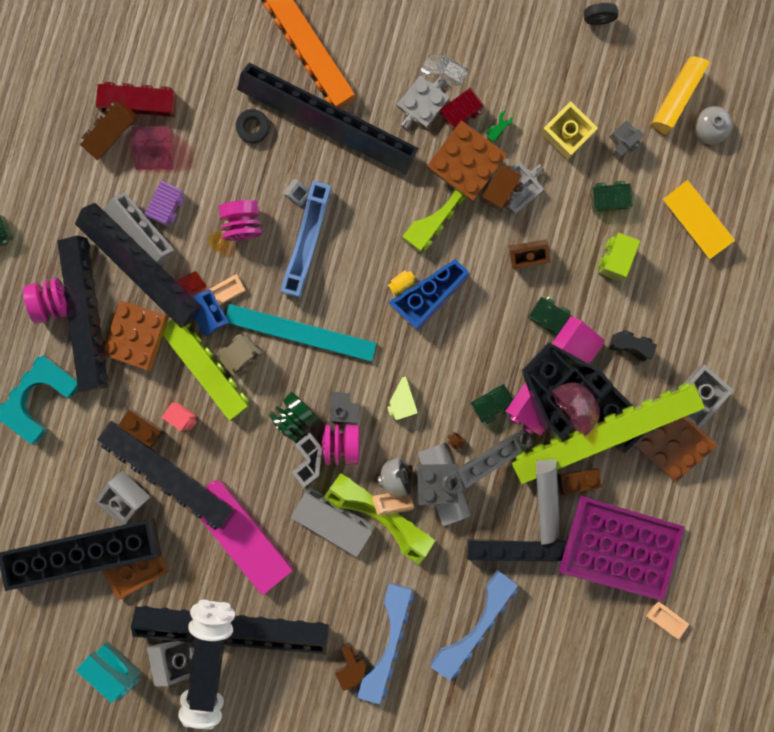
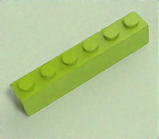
[163,319,250,421]

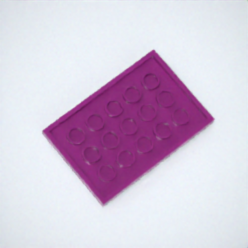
[559,496,685,601]

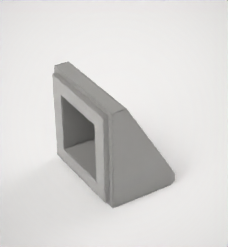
[283,179,310,207]

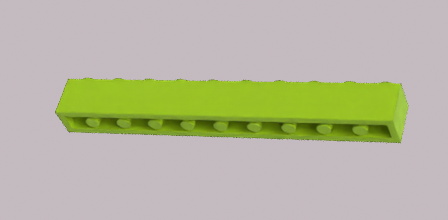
[512,382,705,484]

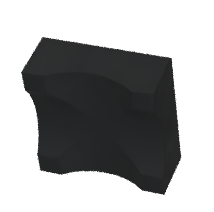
[608,330,657,361]

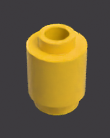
[387,270,417,297]

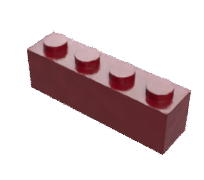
[96,82,177,117]

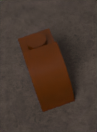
[335,642,366,691]

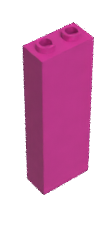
[505,316,605,436]
[192,480,294,596]

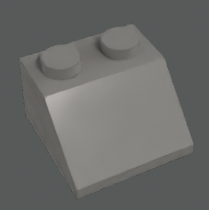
[95,471,150,525]
[147,640,194,686]

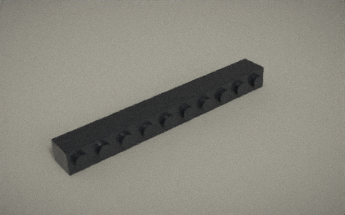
[237,62,419,175]
[131,606,329,655]

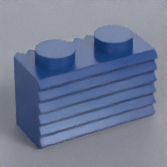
[193,289,229,336]

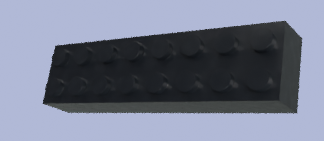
[0,518,162,591]

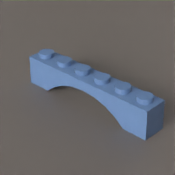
[280,180,332,299]
[430,569,518,681]
[357,582,414,704]

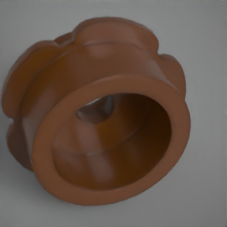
[448,432,465,449]

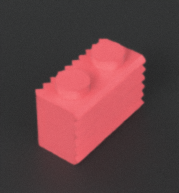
[162,402,197,431]

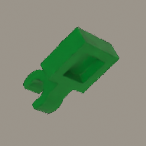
[486,111,513,144]

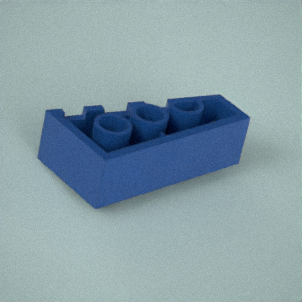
[388,259,470,331]

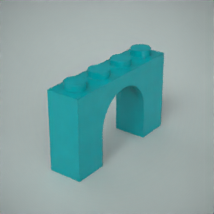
[0,355,78,445]
[75,641,141,704]

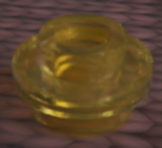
[209,232,228,251]

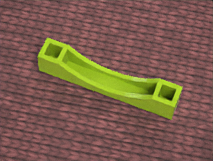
[402,189,466,253]
[323,473,436,565]

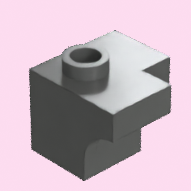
[609,120,644,160]
[329,392,360,423]

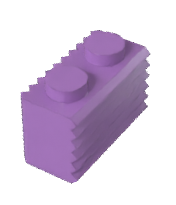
[144,181,185,227]

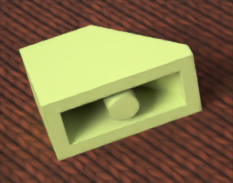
[387,376,418,420]

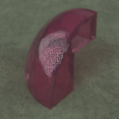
[552,383,600,436]

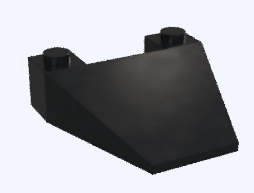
[522,342,613,440]

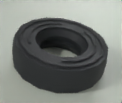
[584,3,618,25]
[235,109,270,144]

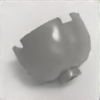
[693,106,733,145]
[378,457,412,497]

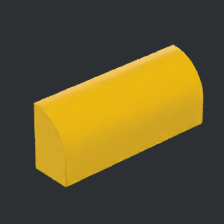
[650,57,710,135]
[663,180,735,259]

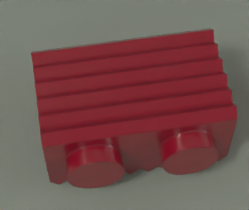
[439,87,484,131]

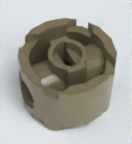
[218,334,263,378]

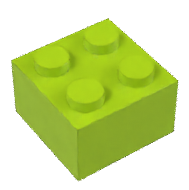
[597,232,640,282]

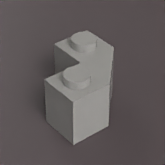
[291,433,322,488]

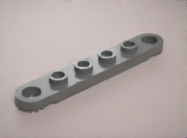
[442,430,534,494]

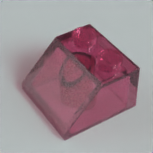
[132,127,174,170]

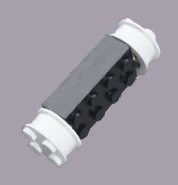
[178,599,235,730]

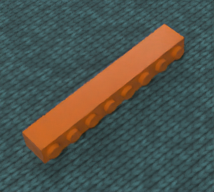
[263,0,355,108]

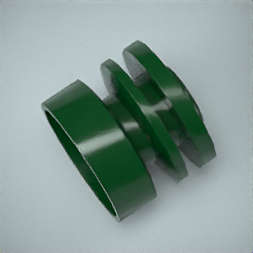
[268,391,320,443]

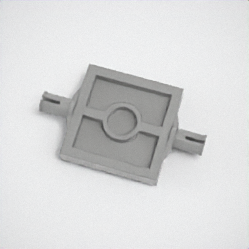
[397,75,450,130]
[490,161,544,215]

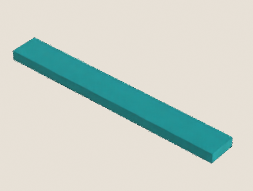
[226,304,377,362]

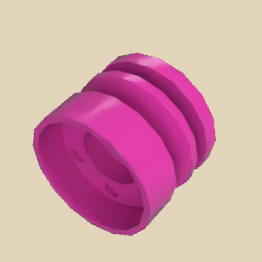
[218,200,262,241]
[23,277,68,324]
[322,425,359,465]

